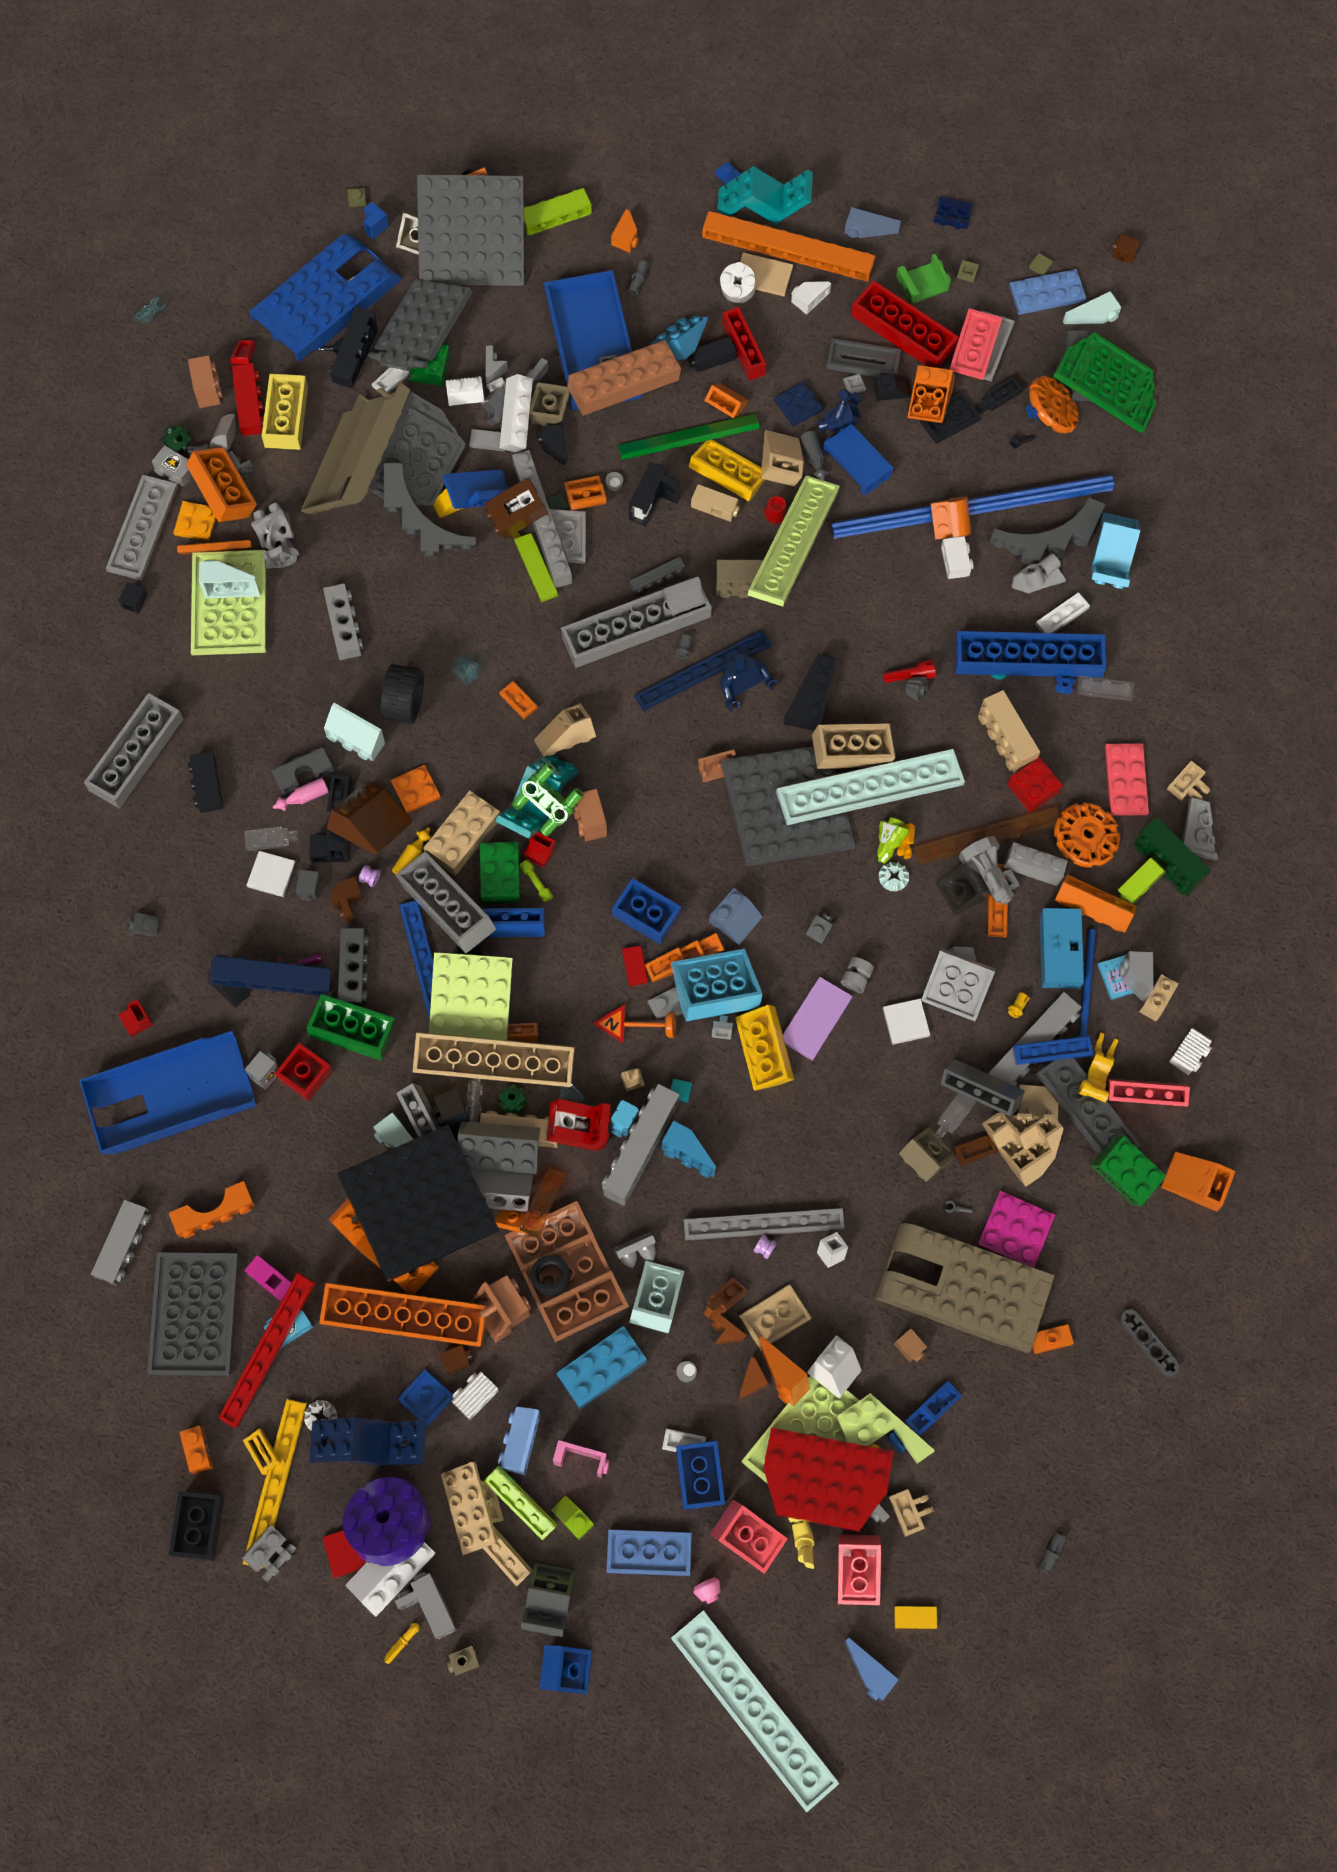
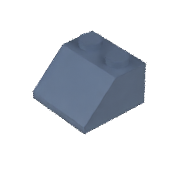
[709,888,763,945]

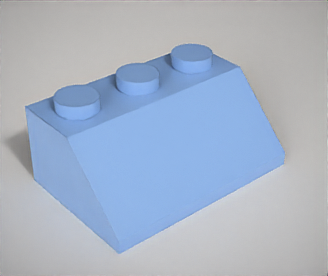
[498,1407,541,1476]

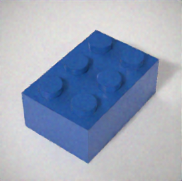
[612,878,681,945]
[675,1441,725,1510]

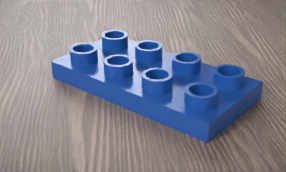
[544,270,642,411]

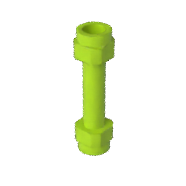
[519,860,553,903]

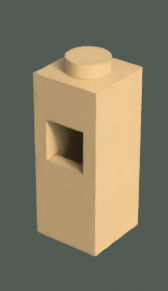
[691,484,740,522]

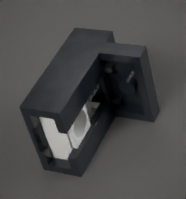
[629,462,680,526]

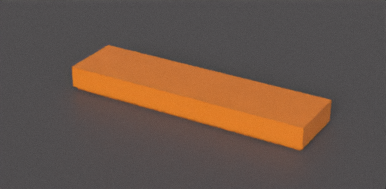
[177,540,253,555]
[987,864,1008,938]

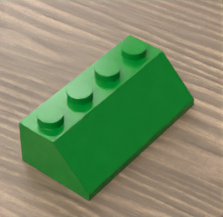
[307,994,395,1061]

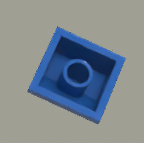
[539,1645,592,1694]

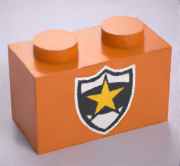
[180,1426,214,1474]

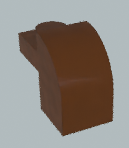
[331,876,363,924]

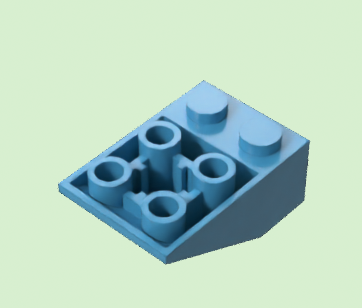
[651,315,708,360]
[662,1121,716,1178]

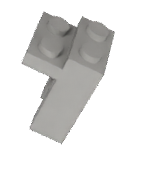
[395,1572,458,1640]

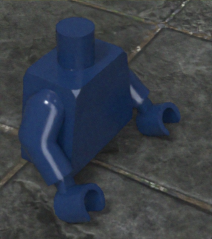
[817,389,862,432]
[720,654,778,711]

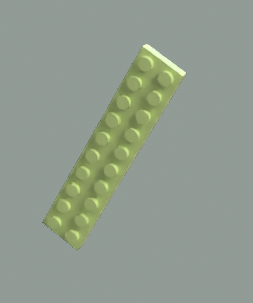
[748,476,840,606]

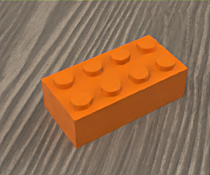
[186,447,257,522]

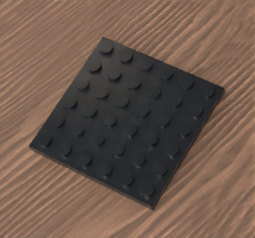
[337,1125,499,1282]

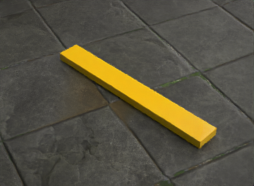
[243,1399,307,1569]

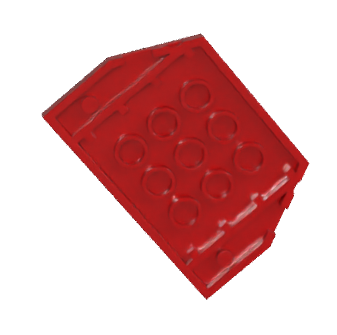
[763,1428,894,1532]

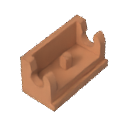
[698,750,736,783]

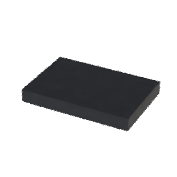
[919,391,981,444]

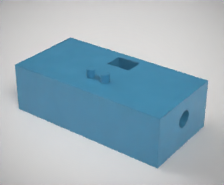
[1039,908,1084,989]

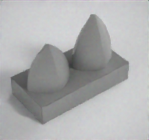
[613,1232,656,1268]

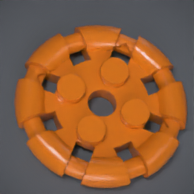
[1029,376,1079,434]
[1054,802,1120,868]

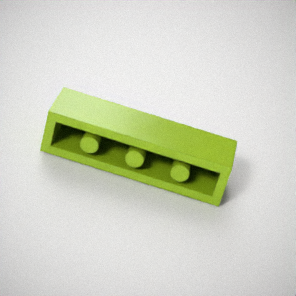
[524,188,592,236]

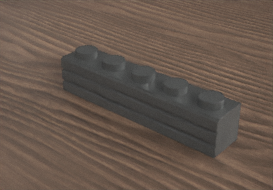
[629,557,685,594]

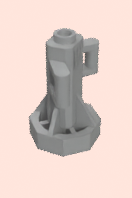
[959,836,1020,905]

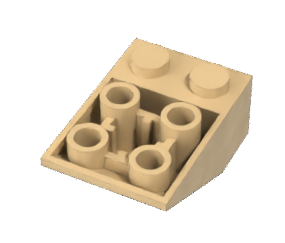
[761,430,803,486]
[534,703,596,756]

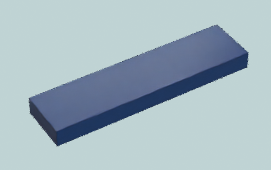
[1013,1036,1094,1065]

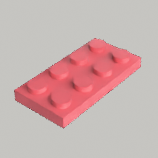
[950,309,1002,380]
[1105,744,1149,815]

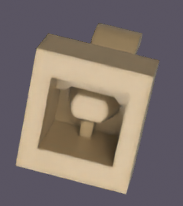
[621,1068,645,1092]

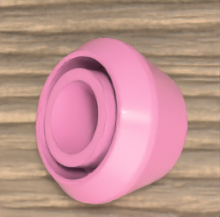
[693,1577,721,1604]

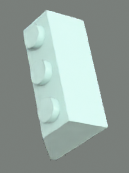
[324,703,385,761]

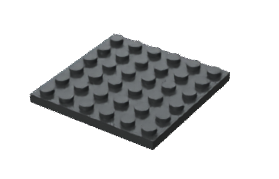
[417,175,524,286]
[720,747,856,866]

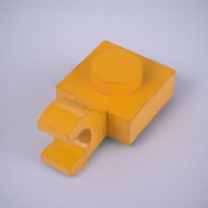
[897,823,915,859]

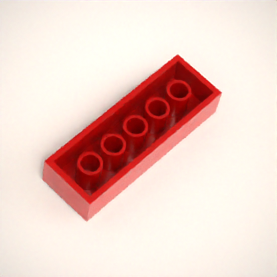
[851,280,959,368]

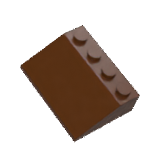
[326,780,412,855]

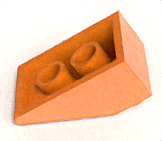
[759,1336,810,1406]

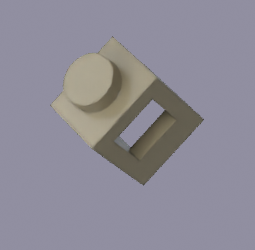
[446,1646,480,1676]

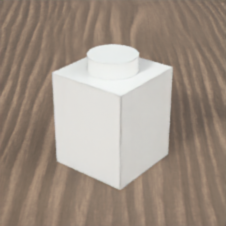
[817,1232,848,1268]

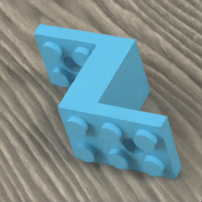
[1091,512,1140,589]

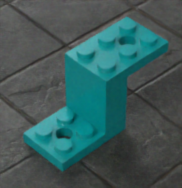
[717,166,813,223]
[495,755,579,839]

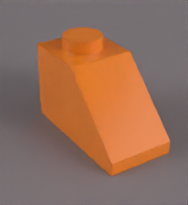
[611,209,639,253]

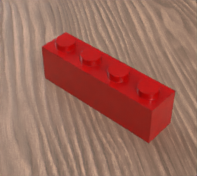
[722,307,766,381]
[232,363,264,436]

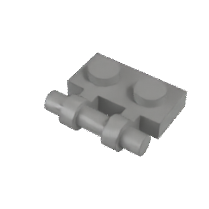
[241,1525,296,1582]

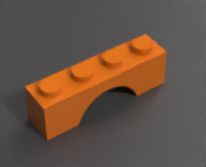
[169,1181,255,1239]

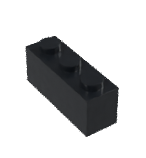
[188,751,223,813]

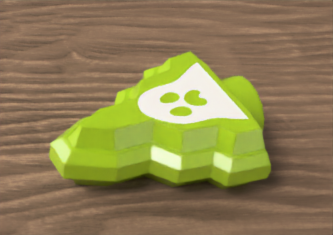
[877,817,910,864]

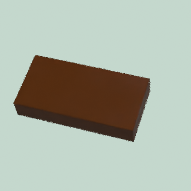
[953,1134,998,1166]

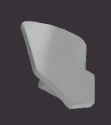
[1012,553,1066,593]

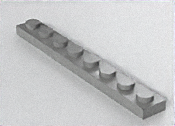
[684,1208,844,1241]

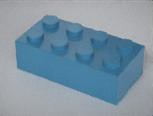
[556,1326,647,1409]

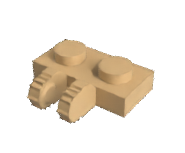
[1167,761,1210,801]
[888,1489,934,1537]

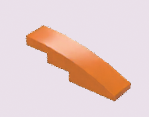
[645,933,726,982]

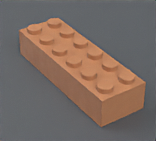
[567,340,681,416]

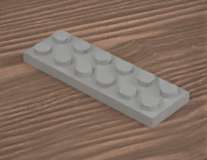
[106,475,178,581]

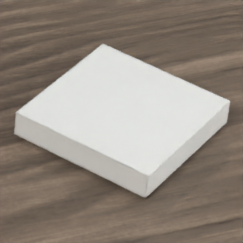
[247,851,296,897]
[883,999,930,1045]

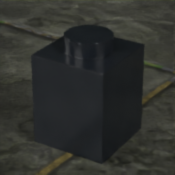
[118,582,147,614]

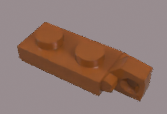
[703,1277,748,1318]

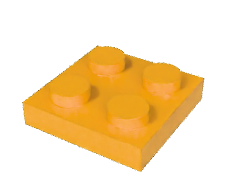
[173,501,216,542]

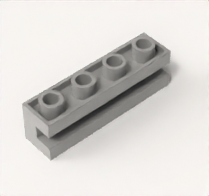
[91,1200,151,1286]

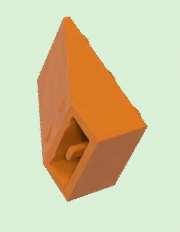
[907,365,955,423]
[1161,1152,1236,1212]

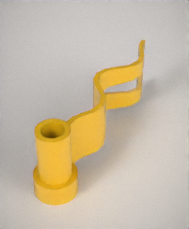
[1078,1032,1118,1103]

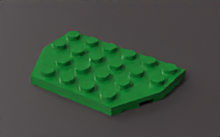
[1053,332,1156,433]

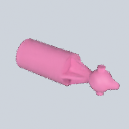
[273,777,329,811]

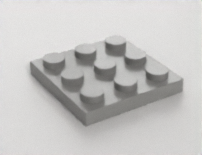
[921,948,996,1021]

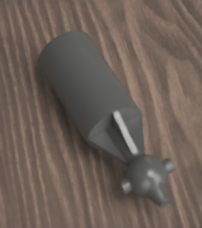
[800,431,828,481]

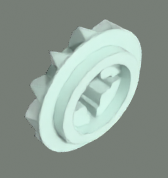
[879,861,909,891]

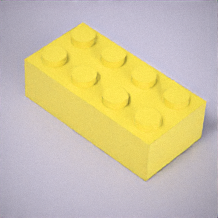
[262,374,308,450]

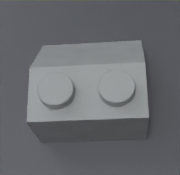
[1119,951,1154,1001]

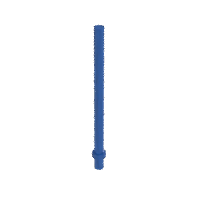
[1077,929,1096,1037]

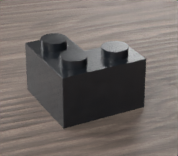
[309,829,350,863]

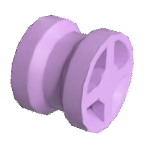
[359,864,381,888]
[754,1234,777,1259]

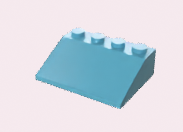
[671,949,762,1021]

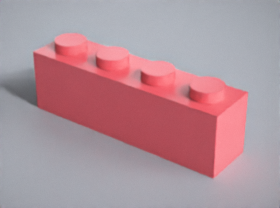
[1106,1078,1190,1107]

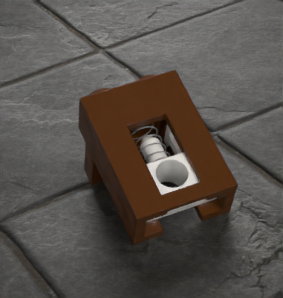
[484,478,549,539]

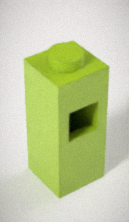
[1118,858,1167,904]

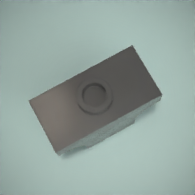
[481,388,505,425]

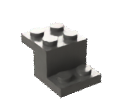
[521,1563,576,1637]

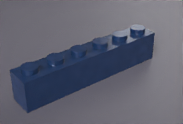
[209,954,331,996]

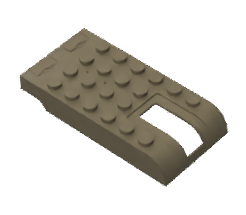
[301,382,410,514]
[874,1223,1055,1353]

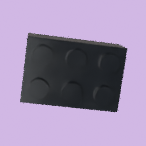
[168,1491,224,1561]

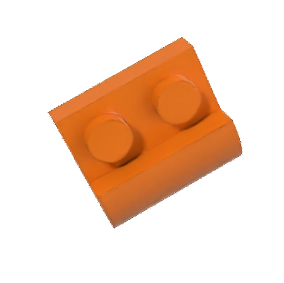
[564,476,606,511]
[931,496,972,539]

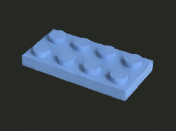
[1009,269,1086,315]
[607,1530,692,1576]

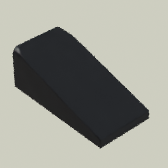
[327,774,352,812]

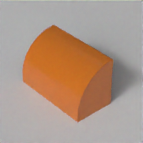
[704,382,749,418]

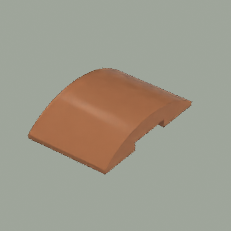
[505,1201,629,1343]

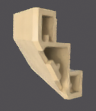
[982,1113,1064,1187]

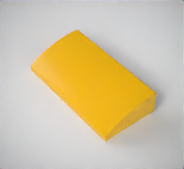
[689,440,766,501]
[735,1005,794,1091]

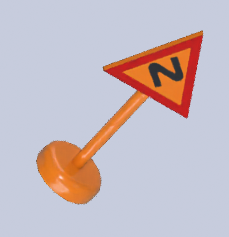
[592,1005,676,1043]

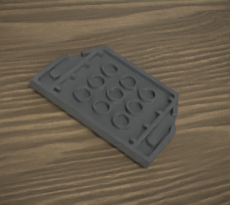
[368,392,466,507]

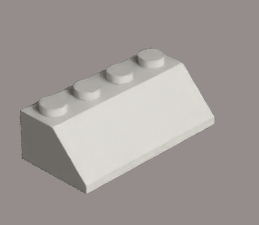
[345,1542,435,1617]

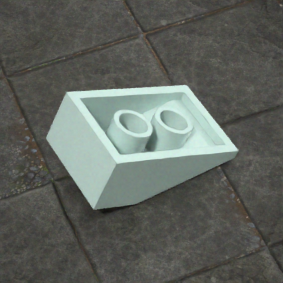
[199,560,261,599]
[629,1261,684,1333]

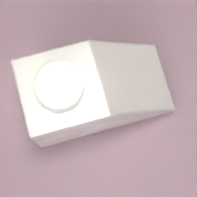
[791,282,831,314]

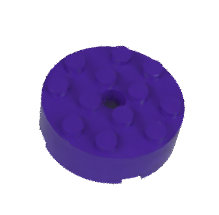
[343,1477,431,1566]

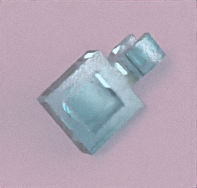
[134,297,166,323]

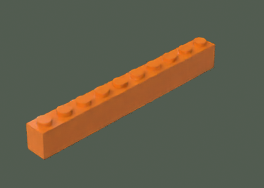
[702,211,875,282]

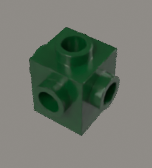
[160,425,191,452]
[498,1084,527,1114]

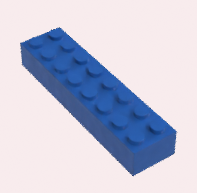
[955,631,1106,678]

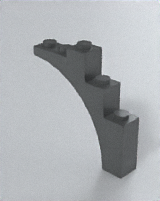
[384,463,476,557]
[990,498,1106,567]

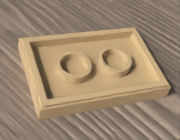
[735,253,793,297]
[739,1284,812,1351]

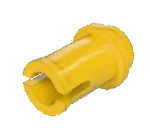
[1008,992,1030,1018]

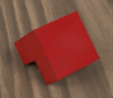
[524,832,556,868]
[118,999,153,1037]

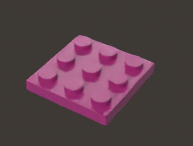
[977,1191,1055,1268]

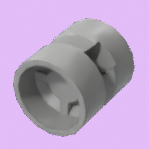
[841,957,874,993]

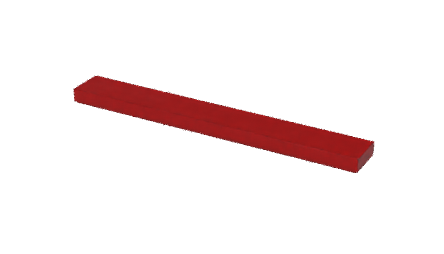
[218,1273,316,1428]

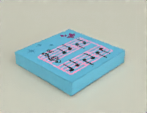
[1097,955,1133,1000]

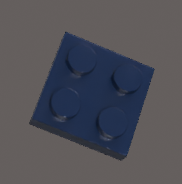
[774,382,823,427]

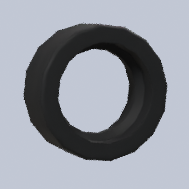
[531,1255,571,1296]

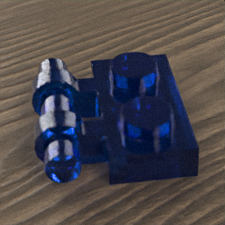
[934,197,973,230]

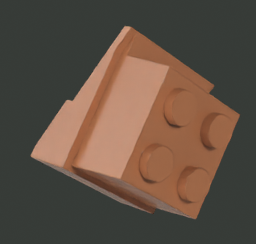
[470,1276,531,1343]

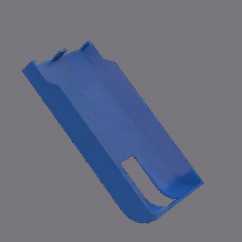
[249,233,402,361]
[79,1031,257,1154]

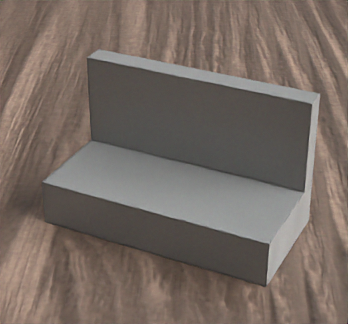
[664,577,706,615]

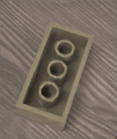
[716,560,789,598]

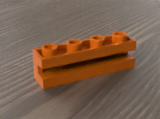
[1055,875,1137,933]

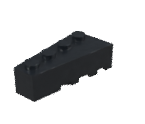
[329,306,378,389]
[784,654,836,731]

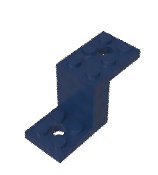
[309,1417,426,1466]

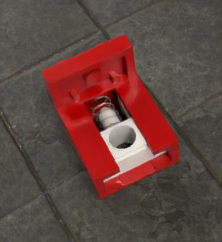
[546,1099,611,1151]

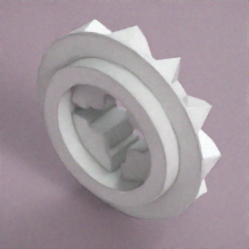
[304,1400,337,1430]

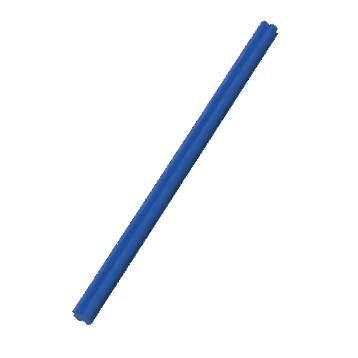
[831,474,1114,539]

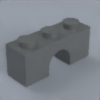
[271,748,334,795]

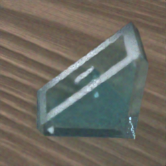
[449,656,481,687]

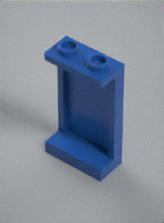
[823,424,893,496]

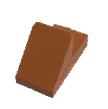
[709,1312,747,1345]

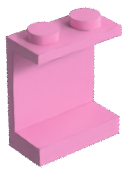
[553,1440,610,1478]

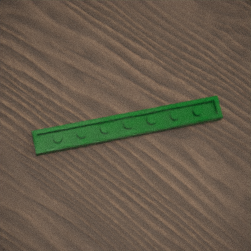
[617,414,760,460]

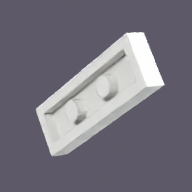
[1035,592,1090,633]

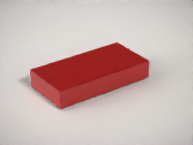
[231,340,257,364]
[622,946,648,987]

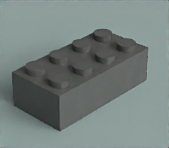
[458,1121,540,1174]

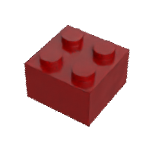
[1007,757,1063,813]
[275,1043,333,1102]

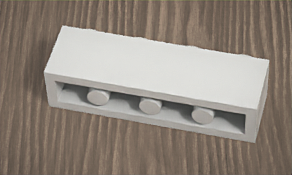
[499,374,533,452]

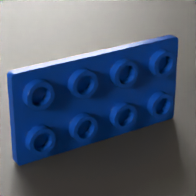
[442,470,509,509]

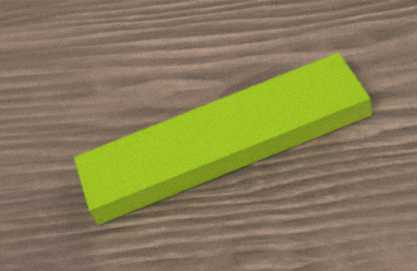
[514,533,558,602]
[484,1466,558,1540]

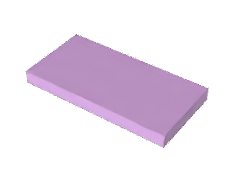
[783,977,853,1061]

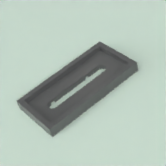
[826,338,901,377]

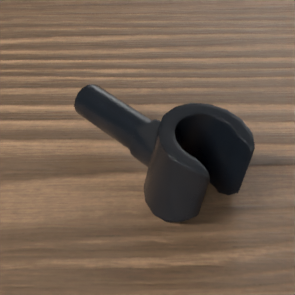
[319,341,342,353]
[1009,435,1035,449]

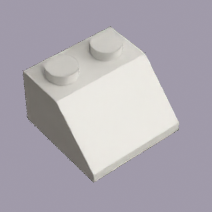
[807,1335,862,1399]

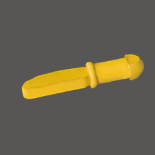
[384,1623,420,1664]

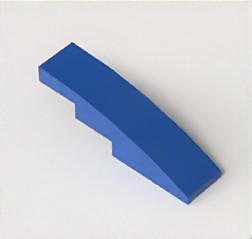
[887,1381,962,1454]

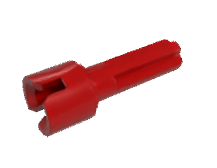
[883,660,936,683]

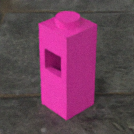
[244,1255,291,1301]

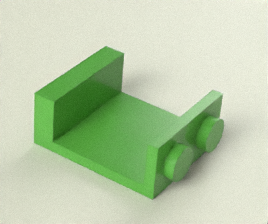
[896,254,951,304]

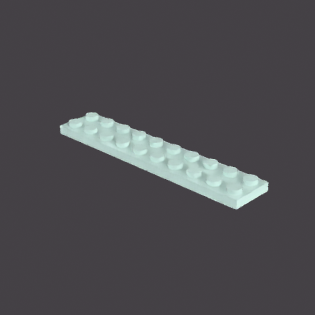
[776,749,965,825]
[671,1611,839,1812]

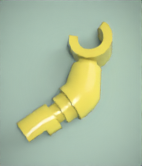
[789,1518,814,1569]

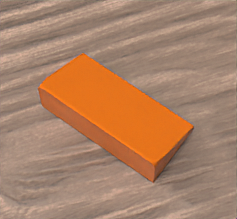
[507,1023,539,1043]

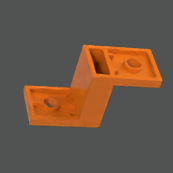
[328,1199,439,1295]

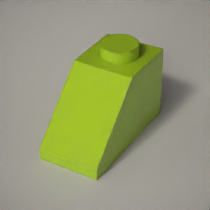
[551,1495,594,1540]

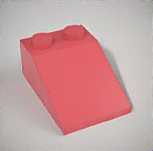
[709,1500,788,1574]
[838,1534,881,1605]

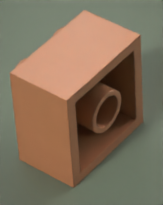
[188,355,223,408]
[573,789,607,842]

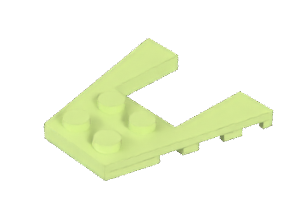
[836,1393,935,1464]

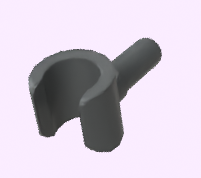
[945,1200,972,1214]

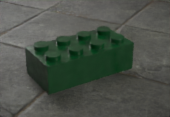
[1134,817,1211,897]

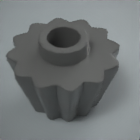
[905,677,928,702]

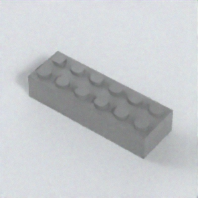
[84,693,184,809]
[396,852,496,953]
[602,1084,679,1207]

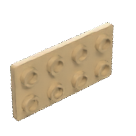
[441,1462,504,1555]

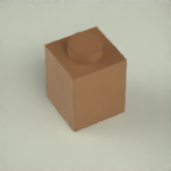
[894,1329,927,1362]

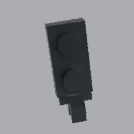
[976,377,1023,414]

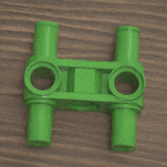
[511,762,584,836]

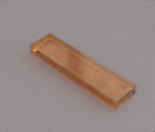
[520,1168,566,1237]

